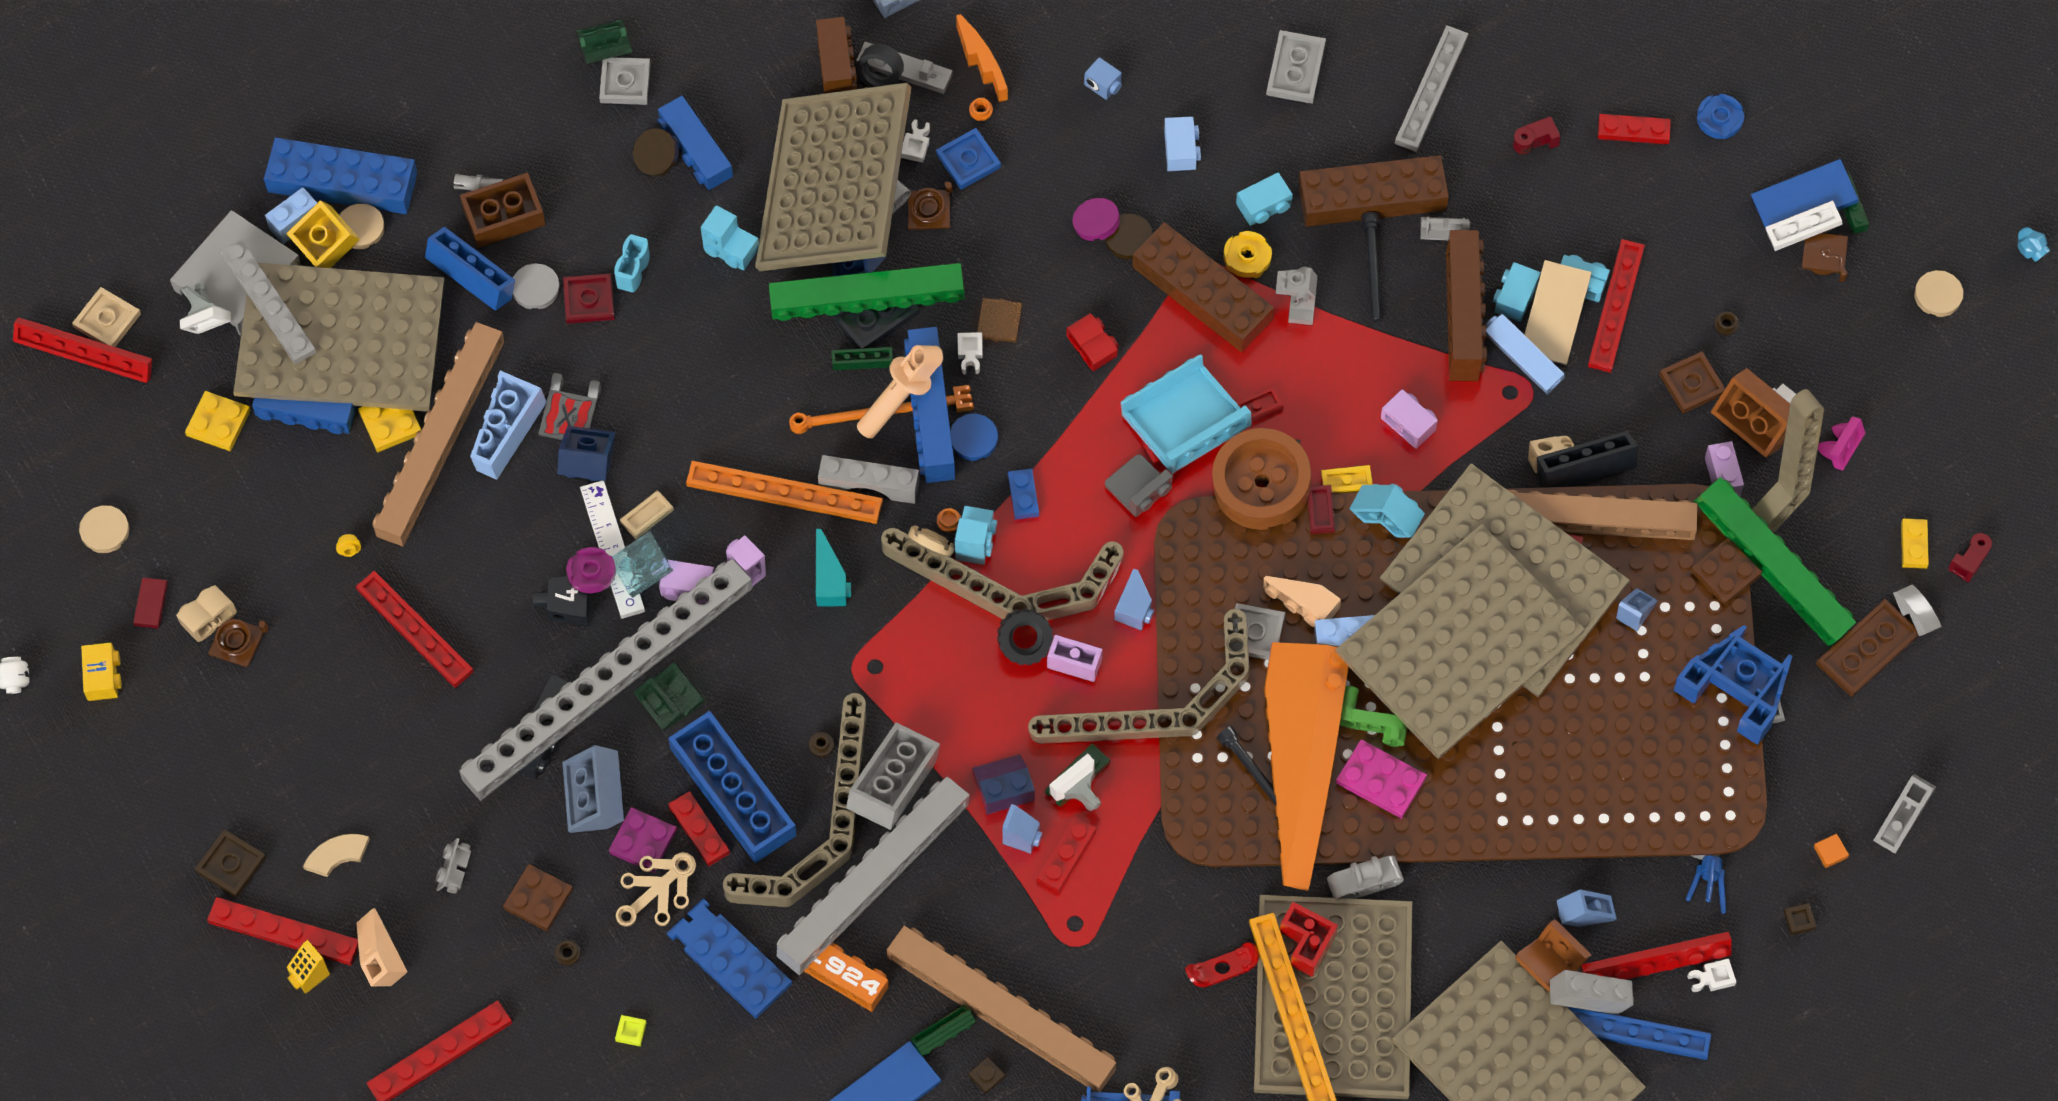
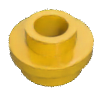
[336,534,361,557]

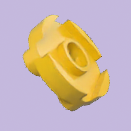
[1223,231,1272,278]

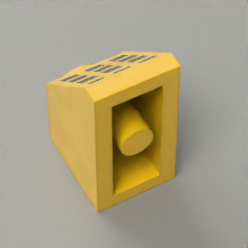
[287,940,330,994]

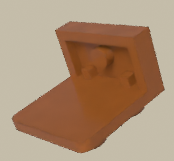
[1515,919,1591,992]

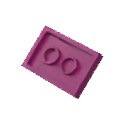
[1336,739,1427,819]

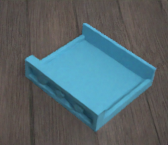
[1121,354,1252,474]

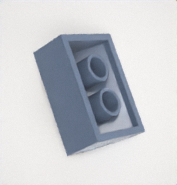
[563,745,624,833]

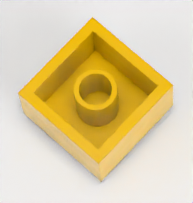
[286,200,360,268]

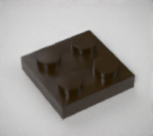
[194,829,266,898]

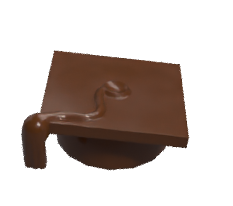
[908,182,953,230]
[1802,233,1848,282]
[208,618,269,668]

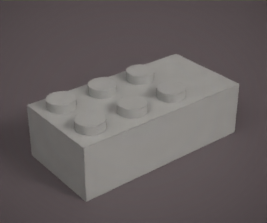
[846,723,940,830]

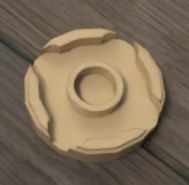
[339,204,385,249]
[1914,270,1963,317]
[79,506,130,553]
[908,525,955,556]

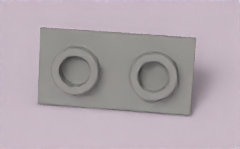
[1420,216,1470,241]
[436,838,471,894]

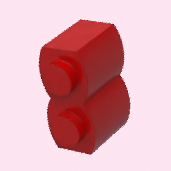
[1066,313,1119,371]

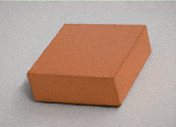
[1814,834,1849,868]

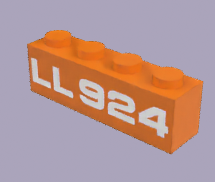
[804,943,889,1012]

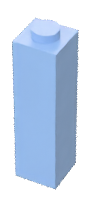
[1486,314,1565,395]

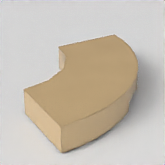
[303,834,370,877]

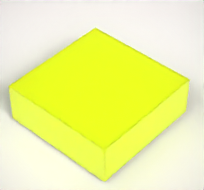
[615,1015,647,1047]

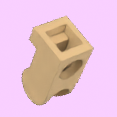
[1528,436,1574,474]

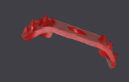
[1185,942,1259,987]

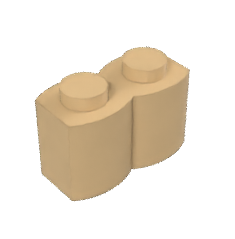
[176,585,237,642]

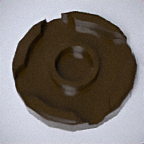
[633,128,679,176]
[1105,213,1152,260]

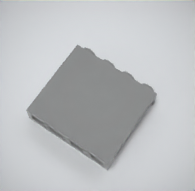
[170,210,302,335]

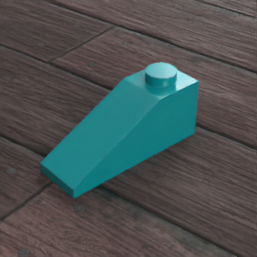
[816,529,851,606]

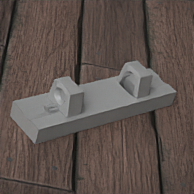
[856,42,953,94]

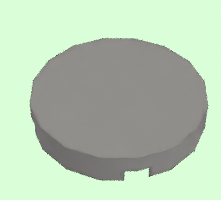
[513,263,560,309]

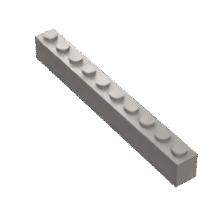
[777,777,970,976]

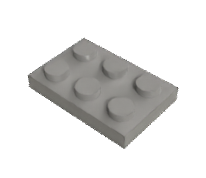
[1266,30,1326,104]

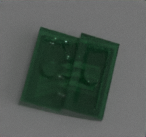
[577,20,632,64]
[633,663,705,730]

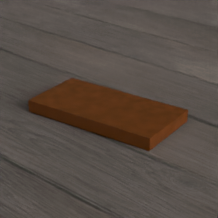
[1816,599,1919,697]

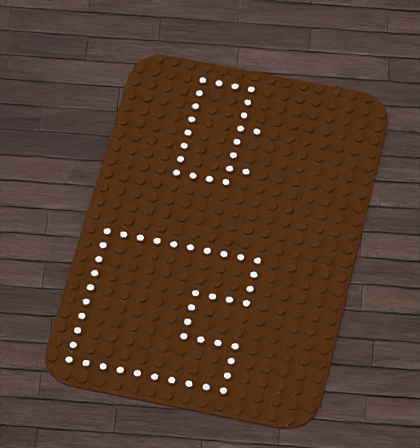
[1154,484,1767,867]

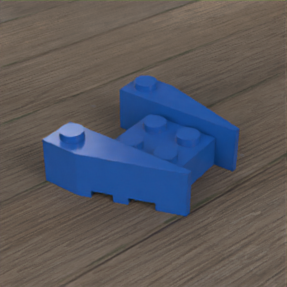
[1674,625,1792,745]

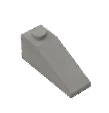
[1873,774,1936,853]

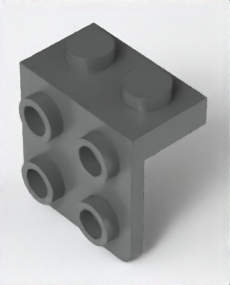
[1105,455,1173,517]

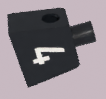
[533,576,590,626]

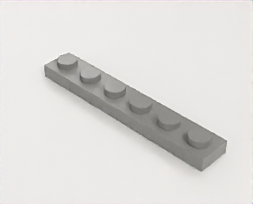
[1395,25,1468,152]
[220,239,316,364]

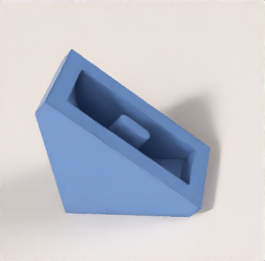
[1616,588,1658,631]

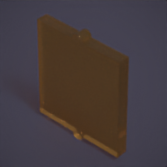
[977,298,1022,343]

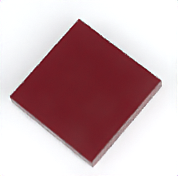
[563,273,615,324]

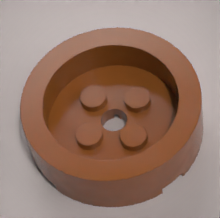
[1212,428,1311,530]

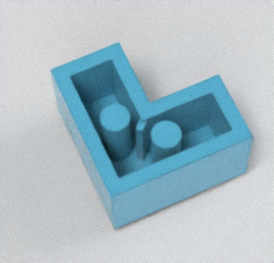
[701,205,759,271]
[1350,484,1425,538]
[955,506,997,565]

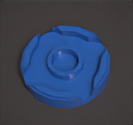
[1697,94,1744,139]
[950,414,998,461]

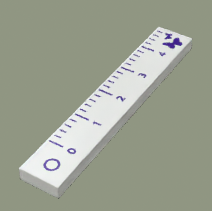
[580,481,645,619]

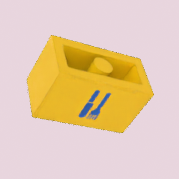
[81,643,122,701]

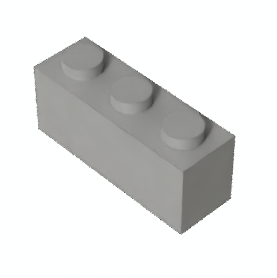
[1550,970,1633,1015]

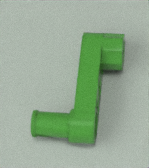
[1339,686,1407,747]

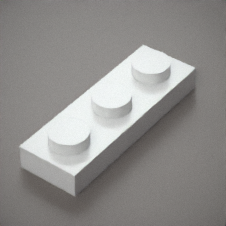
[1765,201,1842,251]

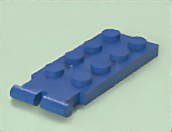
[666,899,792,1019]

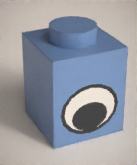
[1084,57,1122,100]

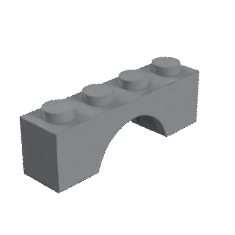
[818,455,919,504]

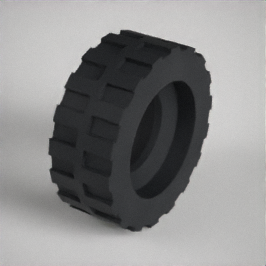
[997,608,1053,665]

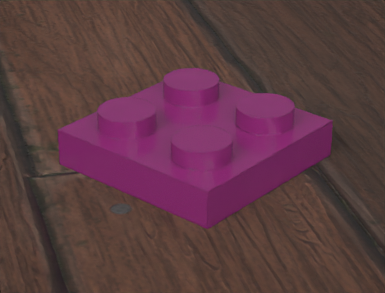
[609,807,677,873]

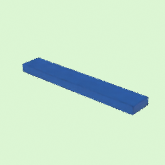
[1566,1006,1711,1060]

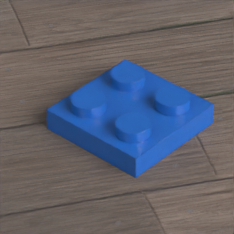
[936,128,1001,190]

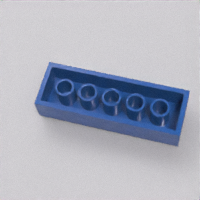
[264,138,417,214]
[904,327,955,483]
[668,711,797,863]

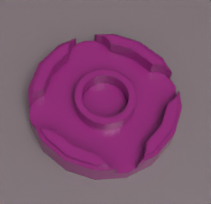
[1072,198,1120,241]
[566,547,616,594]

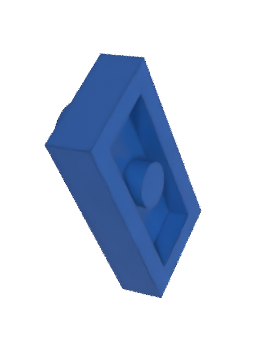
[1008,469,1039,520]

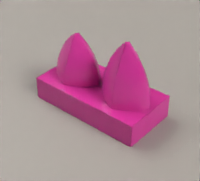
[1818,416,1865,471]

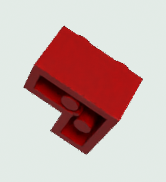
[1280,902,1338,977]

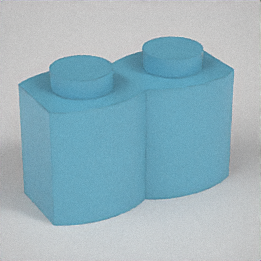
[615,234,650,293]

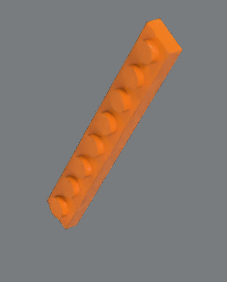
[686,461,883,524]

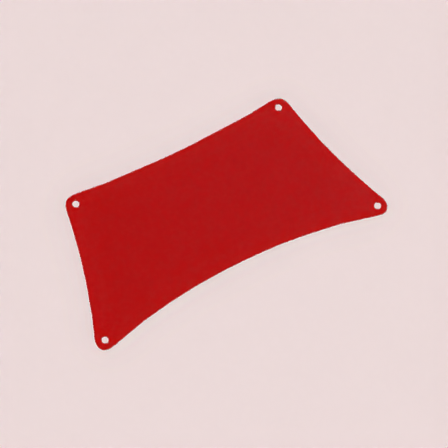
[851,264,1534,947]

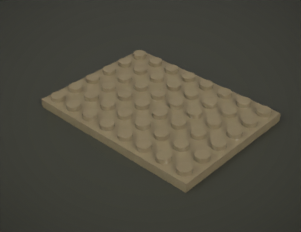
[755,83,911,271]
[234,262,444,411]
[1380,464,1630,698]
[1335,524,1585,759]
[1254,895,1412,1099]
[1391,941,1646,1101]

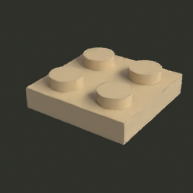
[72,287,141,347]

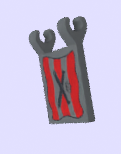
[538,373,601,440]

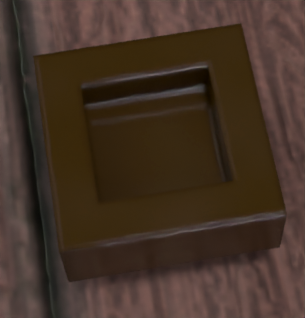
[1783,903,1817,935]
[969,1057,1005,1094]

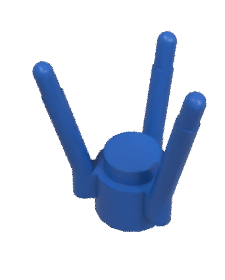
[1686,856,1726,914]

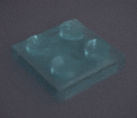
[612,531,673,598]

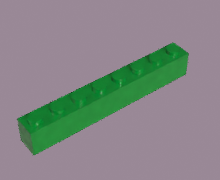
[769,263,964,321]
[1693,477,1856,647]

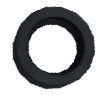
[857,44,904,88]

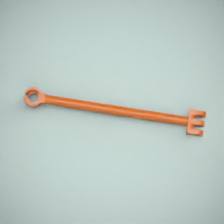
[789,385,974,434]

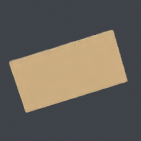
[1524,260,1592,366]

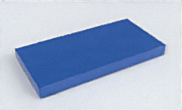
[1751,159,1859,230]
[830,1041,941,1101]

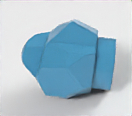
[2018,227,2050,262]

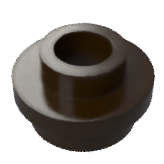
[1714,312,1739,335]
[809,732,834,757]
[554,940,580,966]

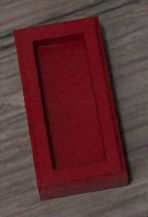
[1308,485,1335,535]
[133,578,168,629]

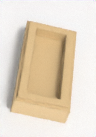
[620,490,674,540]

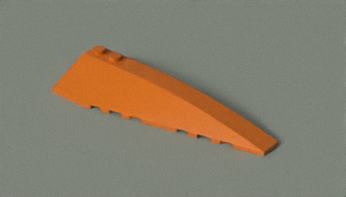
[1264,642,1348,891]

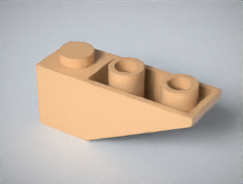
[1263,576,1341,627]
[357,908,407,986]

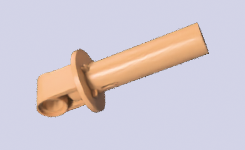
[857,345,943,438]

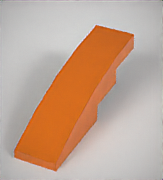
[956,14,1008,102]

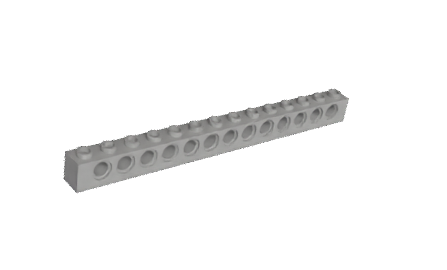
[459,558,752,801]

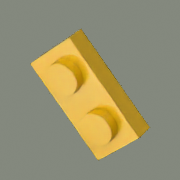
[1321,465,1373,493]
[1901,519,1928,569]

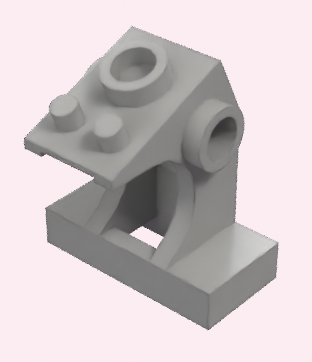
[1276,267,1317,325]

